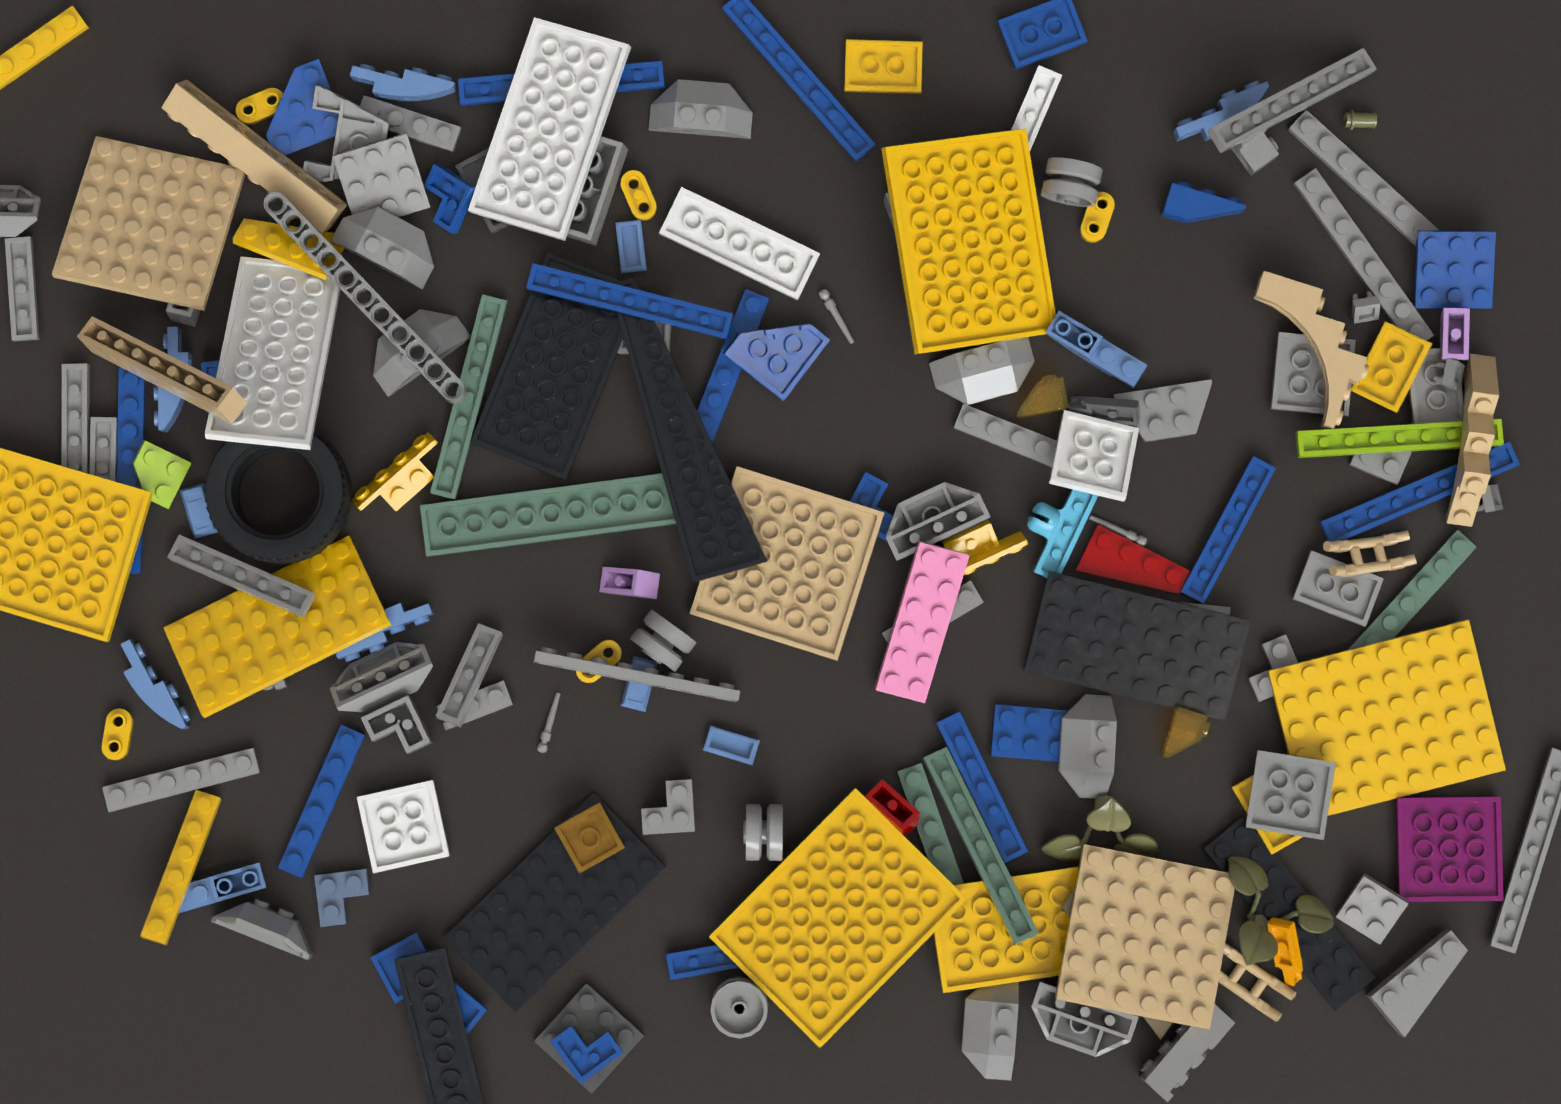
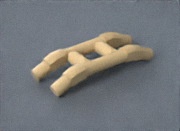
[1323,530,1417,577]
[1218,943,1297,1022]

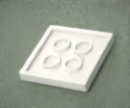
[1049,410,1139,502]
[357,780,450,873]

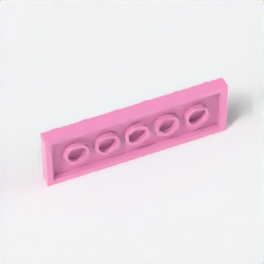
[875,541,969,703]

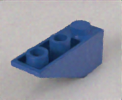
[1161,181,1246,223]

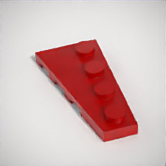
[1075,525,1190,594]

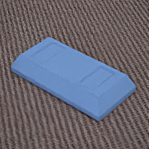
[615,220,647,274]
[180,483,218,539]
[620,656,658,712]
[703,725,760,765]

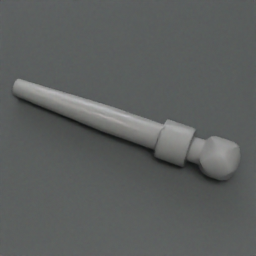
[819,289,854,344]
[1089,515,1147,547]
[537,692,560,753]

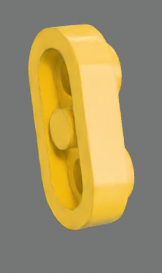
[236,88,283,125]
[621,170,657,221]
[1080,192,1115,243]
[576,640,622,683]
[102,709,134,760]

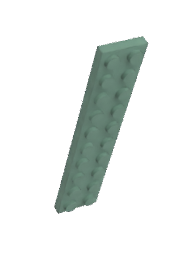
[420,474,676,557]

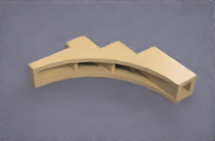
[1253,271,1369,429]
[1446,354,1499,527]

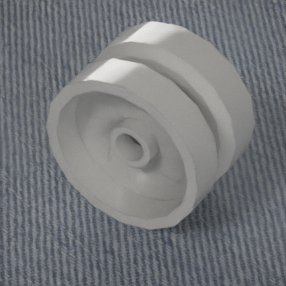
[1041,157,1103,207]
[630,610,697,672]
[743,804,783,861]
[710,976,769,1039]

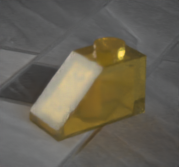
[1015,374,1069,419]
[1160,707,1210,758]

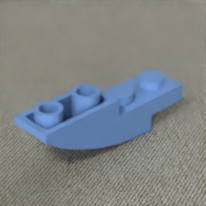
[350,64,457,101]
[1173,81,1269,142]
[1045,311,1147,388]
[154,327,192,432]
[336,603,434,662]
[121,639,191,729]
[179,862,267,913]

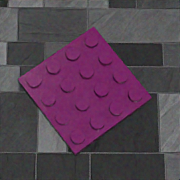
[1396,797,1504,902]

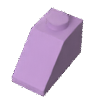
[1440,308,1470,360]
[599,567,660,599]

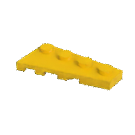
[233,218,344,281]

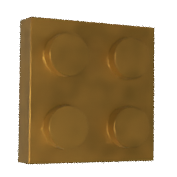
[554,802,625,874]

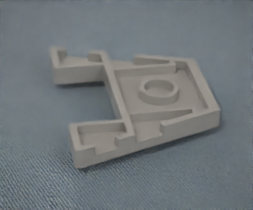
[303,84,389,182]

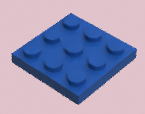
[1413,230,1496,308]

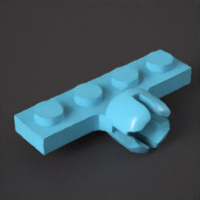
[1027,489,1098,578]

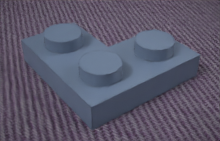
[314,869,370,927]

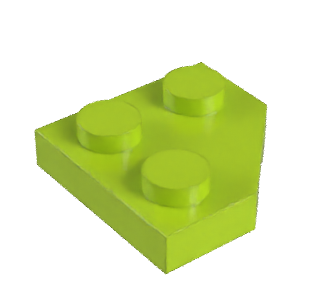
[132,440,191,509]

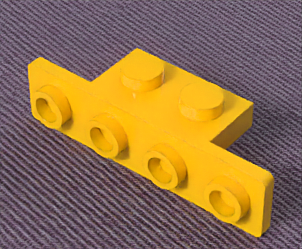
[352,432,438,511]
[942,520,1028,575]

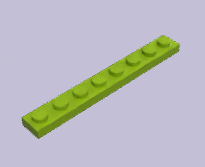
[1296,419,1504,458]

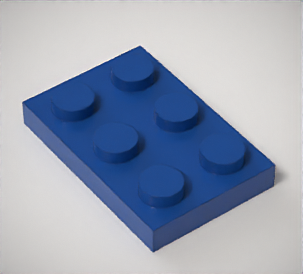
[997,0,1088,70]
[991,704,1068,762]

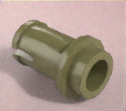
[1343,110,1377,130]

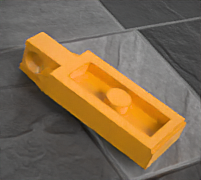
[1267,917,1303,986]

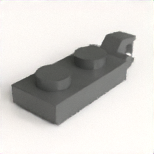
[1068,396,1140,426]

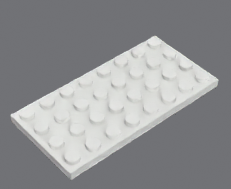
[468,17,631,241]
[205,257,342,450]

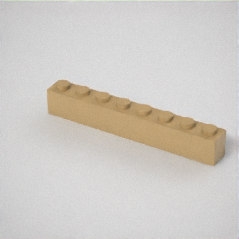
[161,80,348,233]
[77,316,248,424]

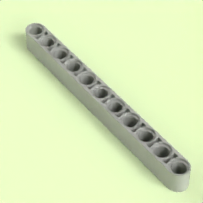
[264,192,467,404]

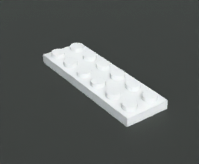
[659,187,820,301]

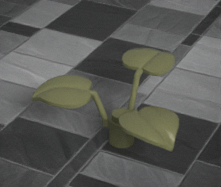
[1041,796,1160,862]
[1227,856,1334,966]

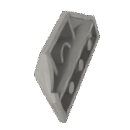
[649,79,753,139]
[0,185,41,237]
[331,207,434,289]
[373,309,471,397]
[929,337,1035,405]
[886,482,990,561]
[329,642,433,713]
[1058,694,1117,799]
[211,899,313,960]
[961,982,1019,1081]
[1031,982,1139,1057]

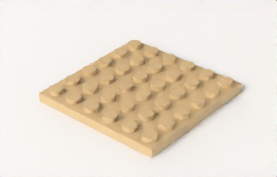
[52,136,246,311]
[690,466,885,661]
[1055,844,1235,1030]

